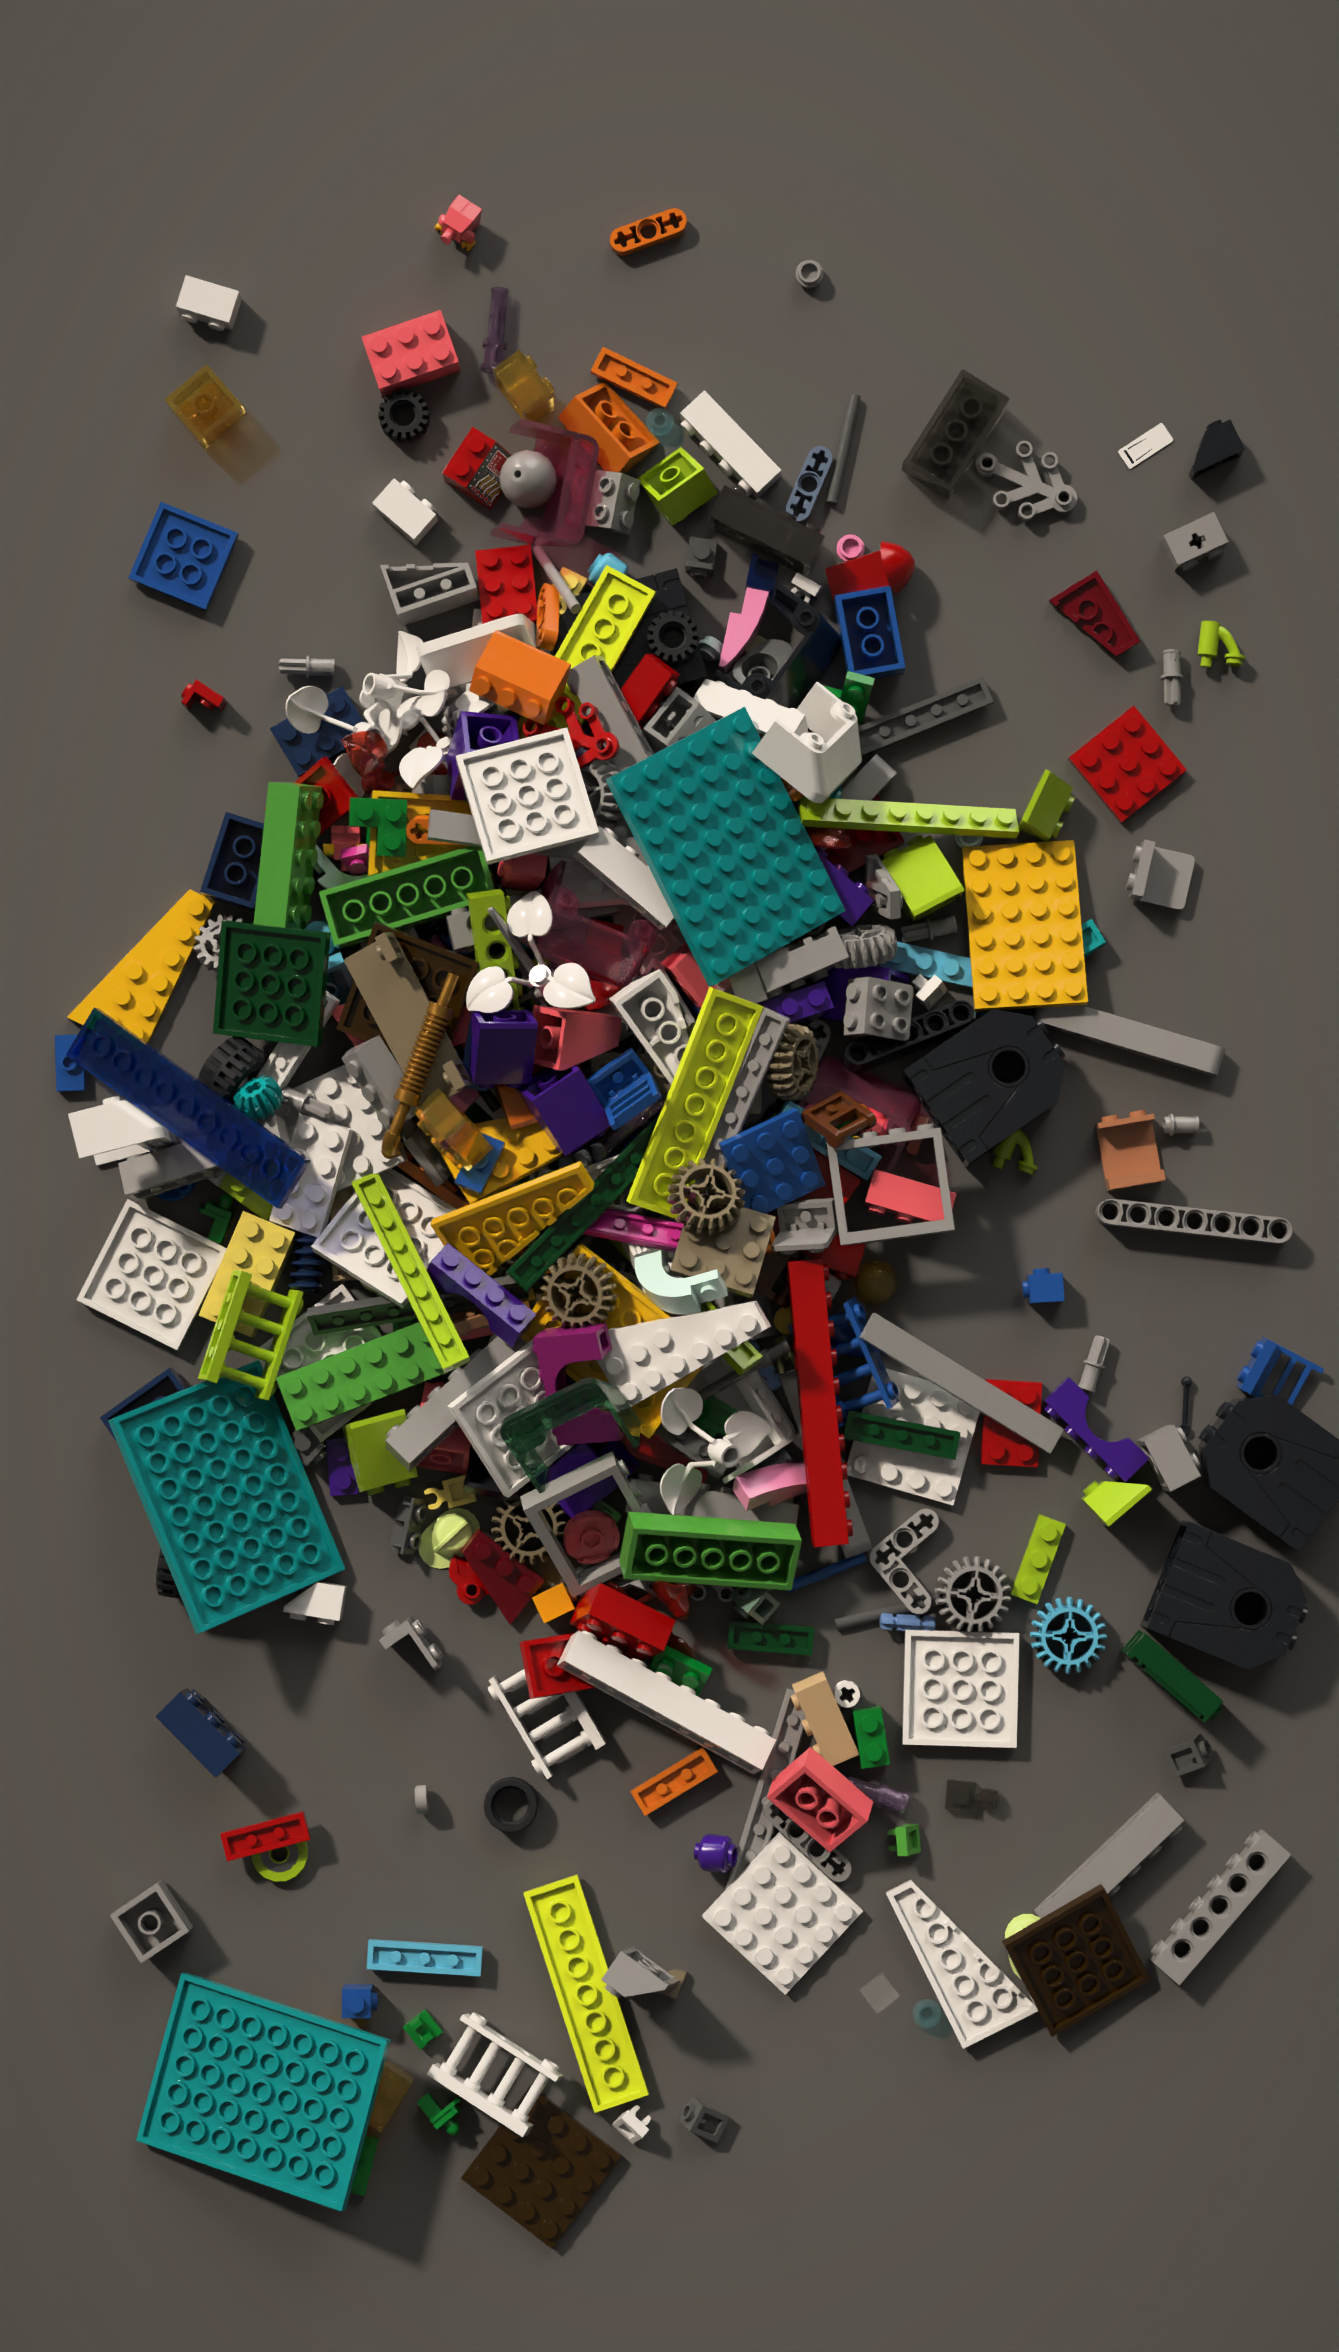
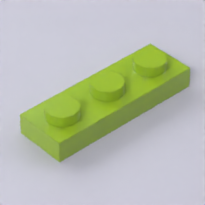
[1010,1514,1066,1604]

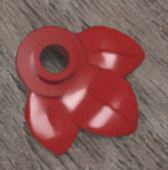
[449,1555,489,1605]

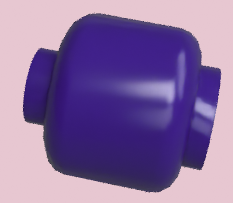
[694,1834,738,1873]

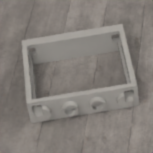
[827,1124,955,1246]
[520,1451,652,1597]

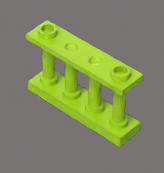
[198,1270,303,1401]

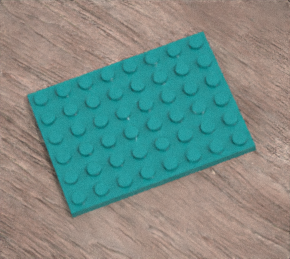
[606,707,846,987]
[108,1360,345,1634]
[136,1972,391,2212]

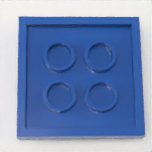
[128,502,239,612]
[718,1108,826,1214]

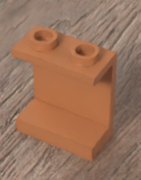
[1095,1110,1166,1191]

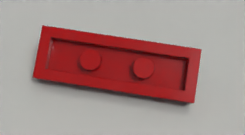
[220,1811,311,1862]

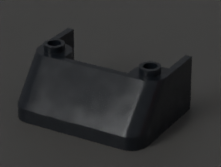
[714,583,841,709]

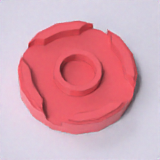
[563,1510,620,1564]

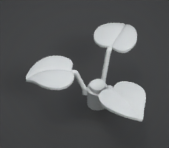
[363,631,450,757]
[285,679,408,798]
[396,690,496,790]
[466,891,595,1014]
[660,1387,772,1515]

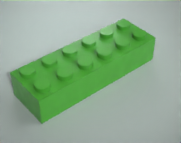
[254,782,324,929]
[319,846,498,949]
[276,1322,456,1431]
[619,1512,802,1591]

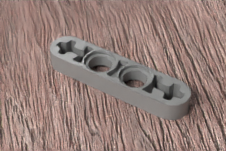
[763,1799,852,1882]

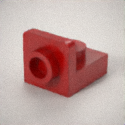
[181,679,228,711]

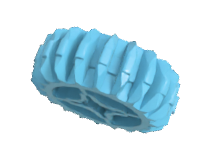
[1030,1597,1107,1674]

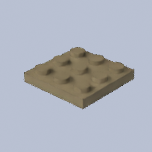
[669,1195,776,1298]

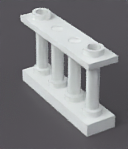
[487,1669,606,1779]
[427,2012,563,2137]

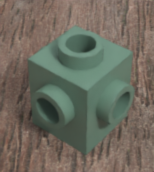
[729,1587,781,1625]

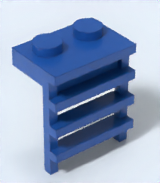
[586,1047,662,1130]
[1237,1337,1324,1405]

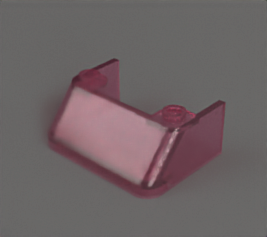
[490,418,599,547]
[529,860,658,988]
[798,1057,921,1174]

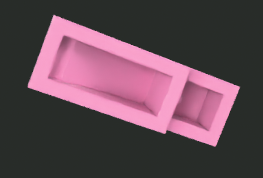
[719,588,770,674]
[732,1462,807,1511]

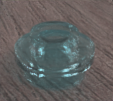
[646,408,674,436]
[913,1999,941,2028]

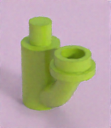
[1197,621,1246,668]
[991,1129,1038,1175]

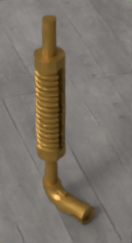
[381,972,459,1159]

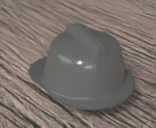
[733,639,794,685]

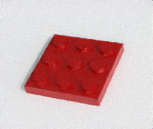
[1068,705,1187,824]

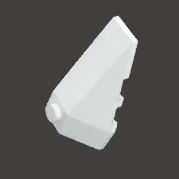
[609,969,689,1085]

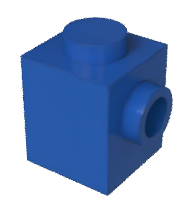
[1022,1268,1065,1304]
[342,1984,378,2018]

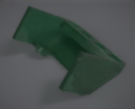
[500,1378,641,1494]

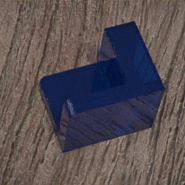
[745,553,779,597]

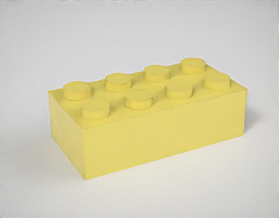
[199,1211,298,1338]

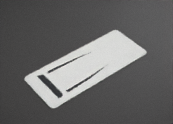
[1118,423,1173,469]

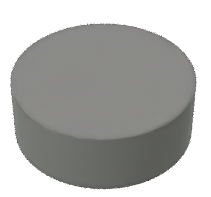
[415,1785,429,1814]

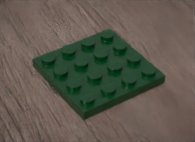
[213,920,331,1047]

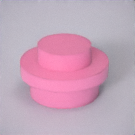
[836,535,864,562]

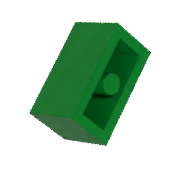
[852,1705,890,1769]

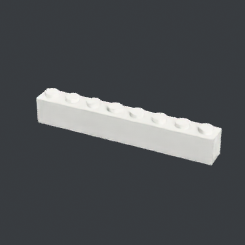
[557,1631,776,1774]

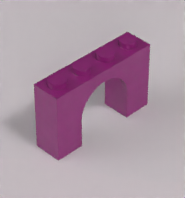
[533,1323,631,1446]

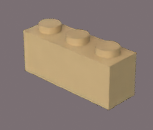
[790,1671,859,1766]

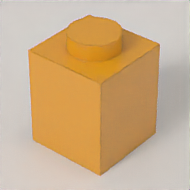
[532,1582,578,1623]

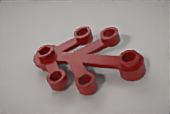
[523,696,620,771]

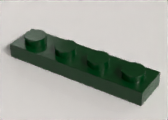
[844,1411,961,1460]

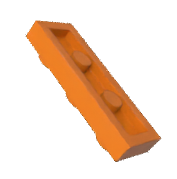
[591,347,678,410]
[630,1747,718,1816]

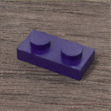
[326,1438,359,1496]

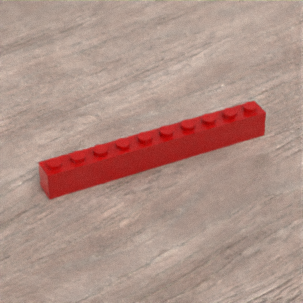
[786,1258,853,1547]

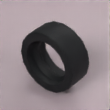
[483,1777,538,1833]

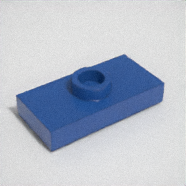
[55,1034,86,1092]
[455,1132,505,1195]

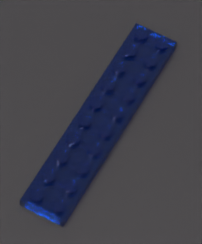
[66,1007,311,1209]

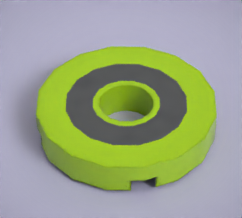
[251,1841,308,1882]

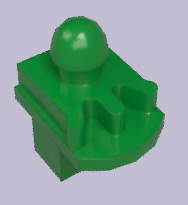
[198,1193,236,1244]
[417,2092,462,2136]

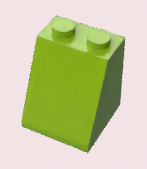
[882,834,964,924]
[342,1409,418,1496]

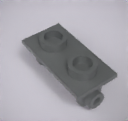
[390,1495,427,1555]

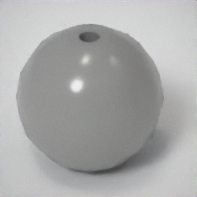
[499,450,557,508]

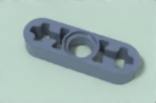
[785,446,832,524]

